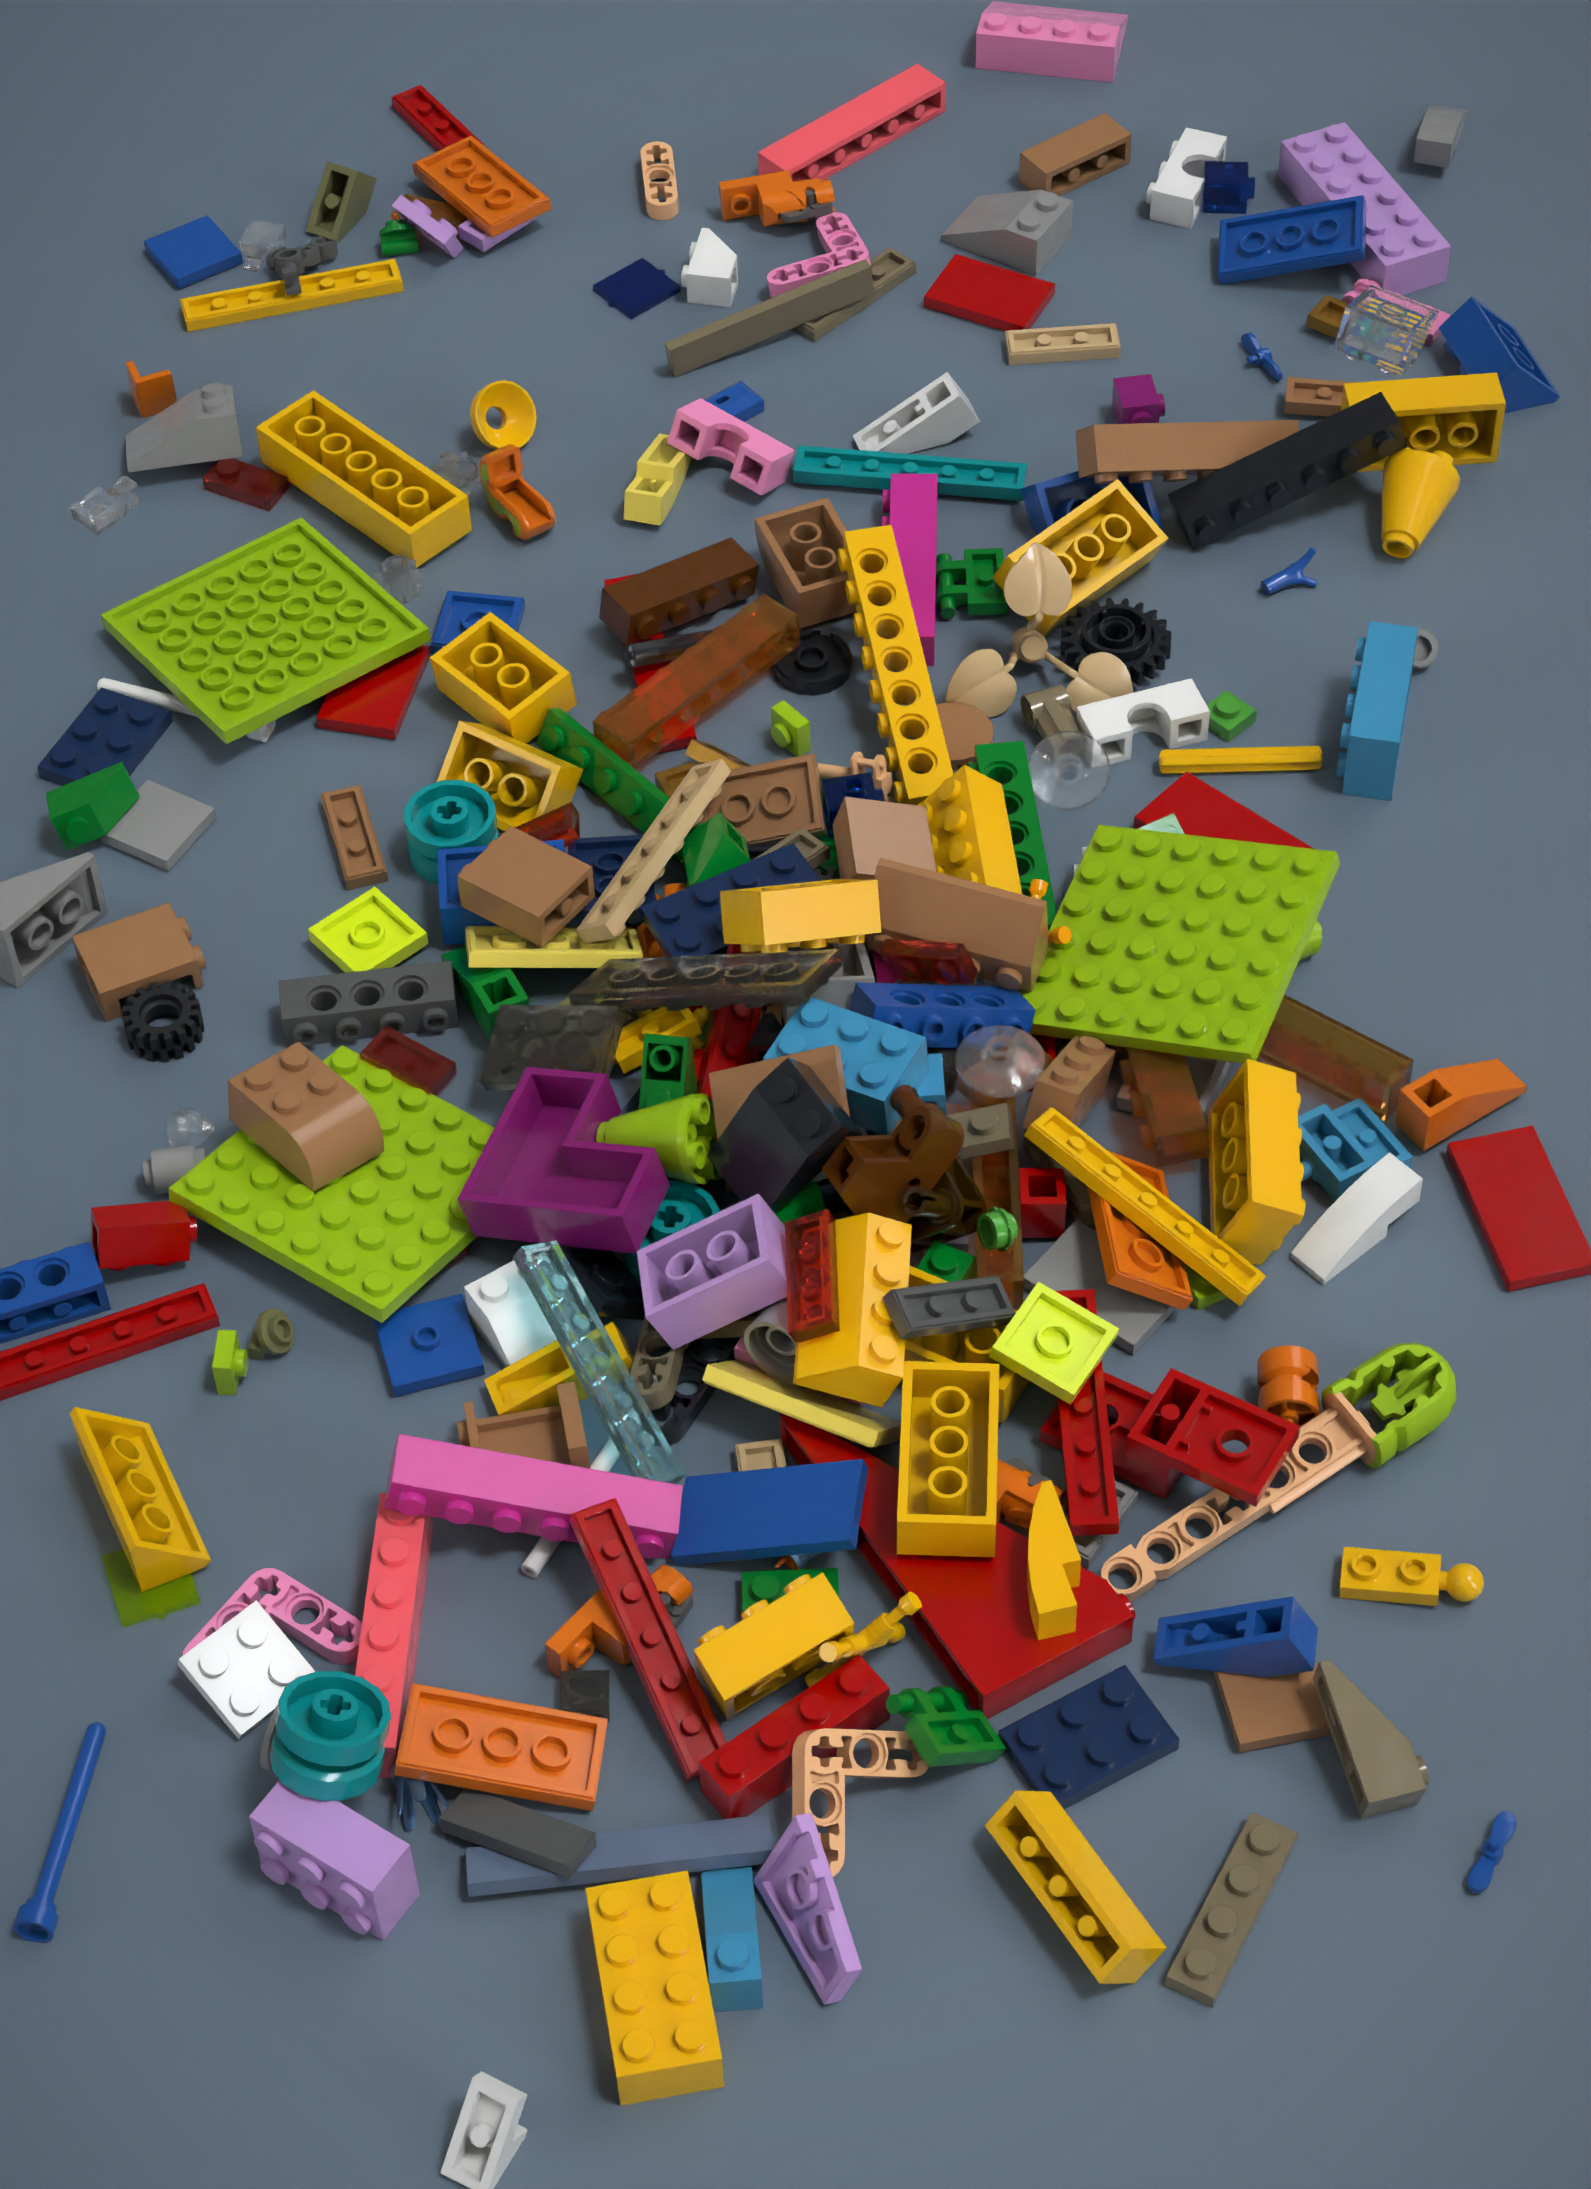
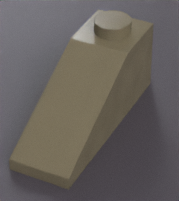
[1312,1660,1429,1819]

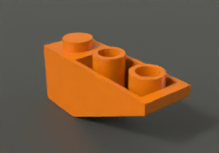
[1395,1058,1527,1152]

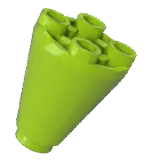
[596,1094,722,1184]

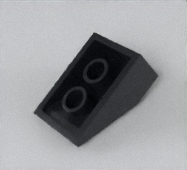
[707,1057,862,1213]

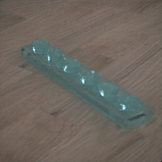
[513,1240,685,1484]

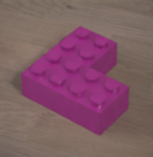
[457,1067,670,1254]

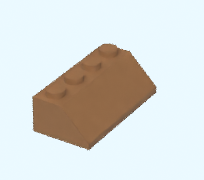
[866,857,1049,992]

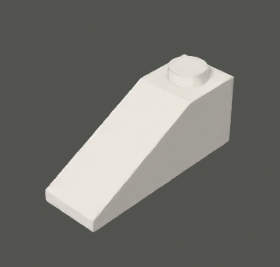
[853,372,980,454]

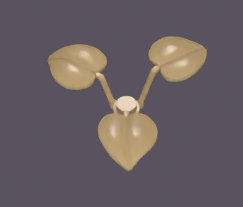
[945,542,1133,718]

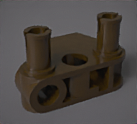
[830,1155,987,1254]

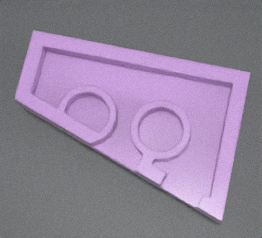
[753,1813,863,2005]

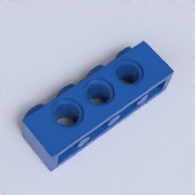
[849,982,1035,1049]
[0,1242,111,1344]

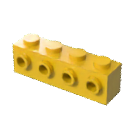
[985,1790,1167,1984]

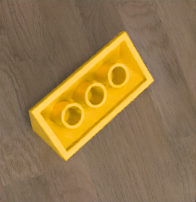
[69,1407,212,1592]

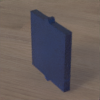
[593,257,681,320]

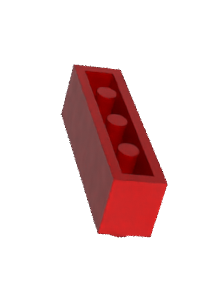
[699,1654,890,1819]

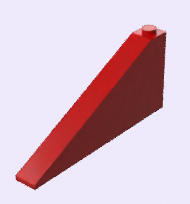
[780,1414,1135,1719]

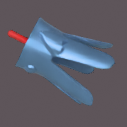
[391,1764,449,1832]

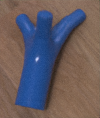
[1261,548,1317,595]

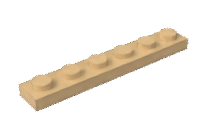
[576,759,731,944]

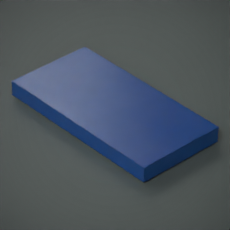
[1218,195,1366,284]
[671,1459,869,1566]

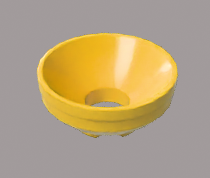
[470,380,537,450]

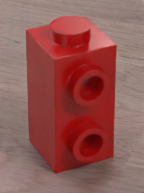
[91,1201,197,1271]

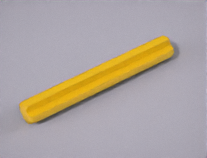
[1159,745,1323,774]

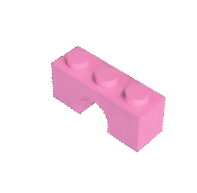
[667,398,795,496]

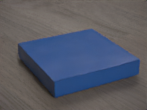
[144,215,243,289]
[430,591,525,655]

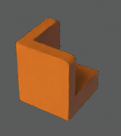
[125,360,177,418]

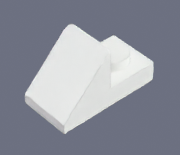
[440,2071,528,2189]

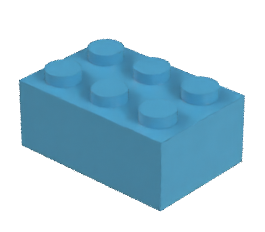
[763,995,929,1135]

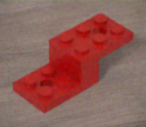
[1040,1368,1300,1507]

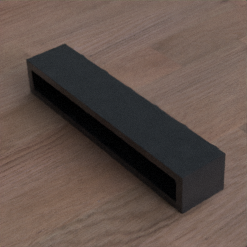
[1167,392,1407,550]

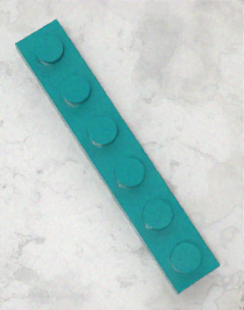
[793,445,1027,501]

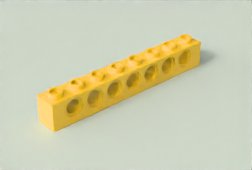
[837,525,953,805]

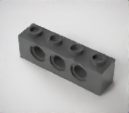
[278,961,459,1048]

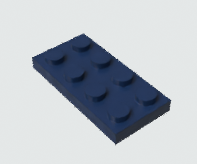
[641,843,820,977]

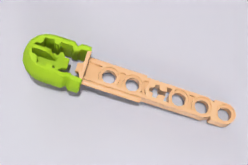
[1100,1343,1456,1602]

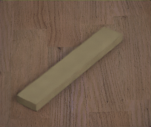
[664,259,874,378]

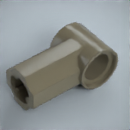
[1020,684,1086,762]

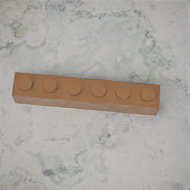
[1075,420,1299,484]

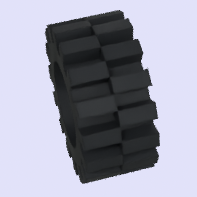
[122,981,204,1063]

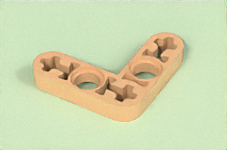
[792,1728,929,1877]

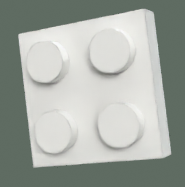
[177,1600,315,1740]

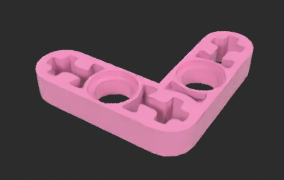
[767,212,871,298]
[183,1568,362,1679]

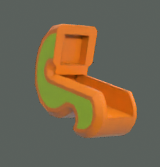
[479,444,556,541]

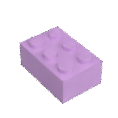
[637,1193,796,1350]
[249,1780,420,1941]

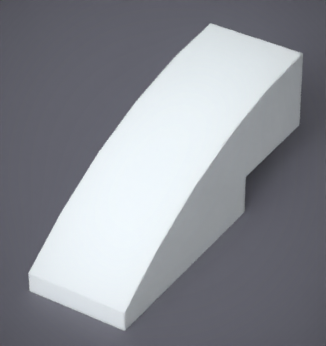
[1290,1152,1423,1285]

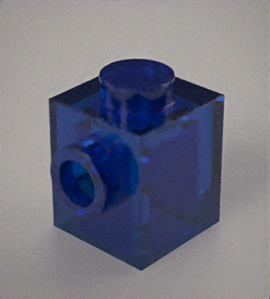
[1203,161,1255,214]
[821,772,885,838]

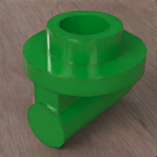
[379,219,419,257]

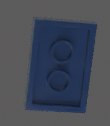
[37,687,173,786]
[567,835,655,926]
[998,1665,1179,1810]

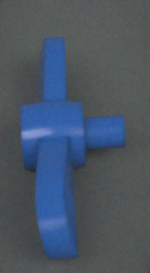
[1241,332,1282,381]
[1467,1811,1517,1893]

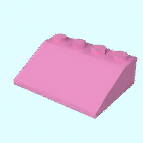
[976,1,1128,82]

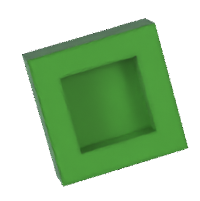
[1207,690,1257,742]

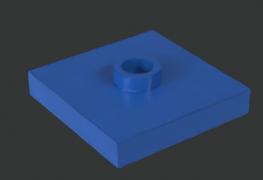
[373,1294,485,1397]

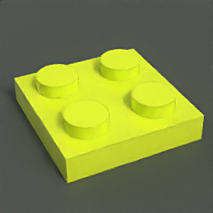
[308,887,429,973]
[989,1282,1119,1405]

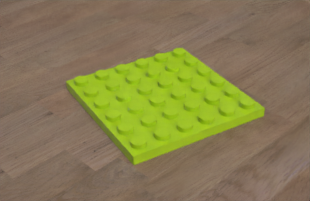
[100,517,431,744]
[1019,825,1340,1064]
[168,1045,494,1323]

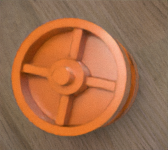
[1257,1345,1320,1427]

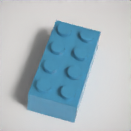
[1336,621,1418,801]

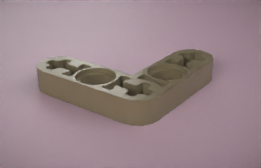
[629,1306,767,1410]

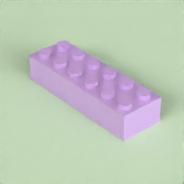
[1278,122,1451,295]

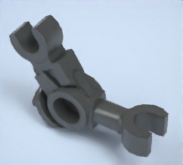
[266,236,338,296]

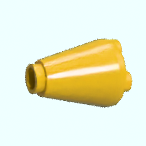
[1381,447,1461,559]

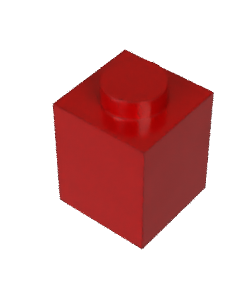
[1016,1168,1067,1238]

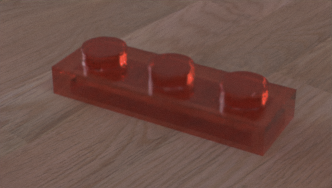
[785,1209,840,1344]

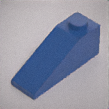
[1153,1596,1318,1677]

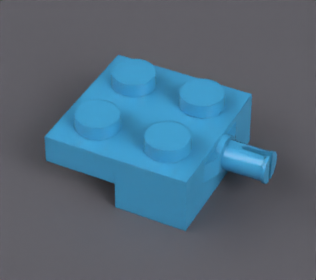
[1298,1097,1413,1201]

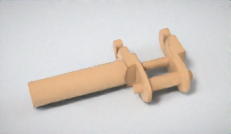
[818,751,893,802]

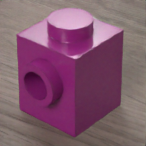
[1112,374,1165,424]

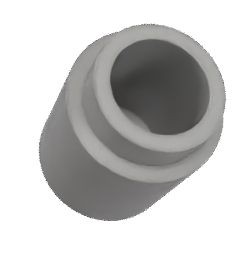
[143,1144,207,1194]

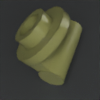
[247,1308,294,1360]

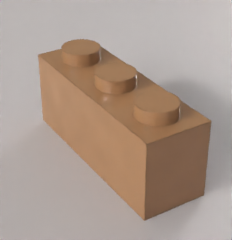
[1019,113,1132,196]
[1023,1036,1117,1129]

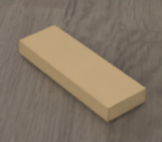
[1005,323,1121,365]

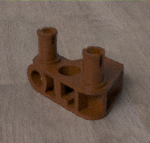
[822,1085,964,1223]

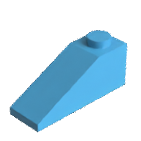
[701,1865,763,2012]

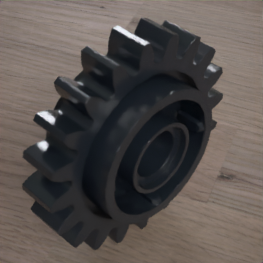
[1060,598,1172,686]

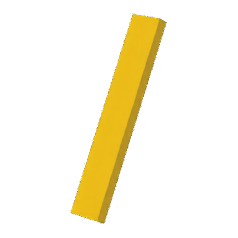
[180,259,404,332]
[1024,1107,1266,1306]

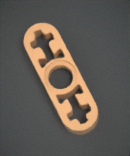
[640,141,679,220]

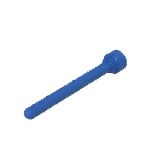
[13,1722,106,1943]

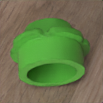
[977,1207,1018,1252]

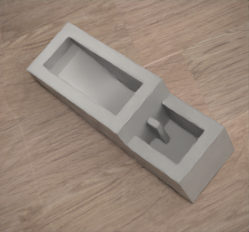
[1414,105,1468,168]

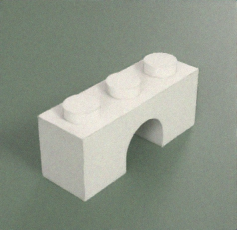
[1146,127,1227,229]
[1076,678,1210,769]

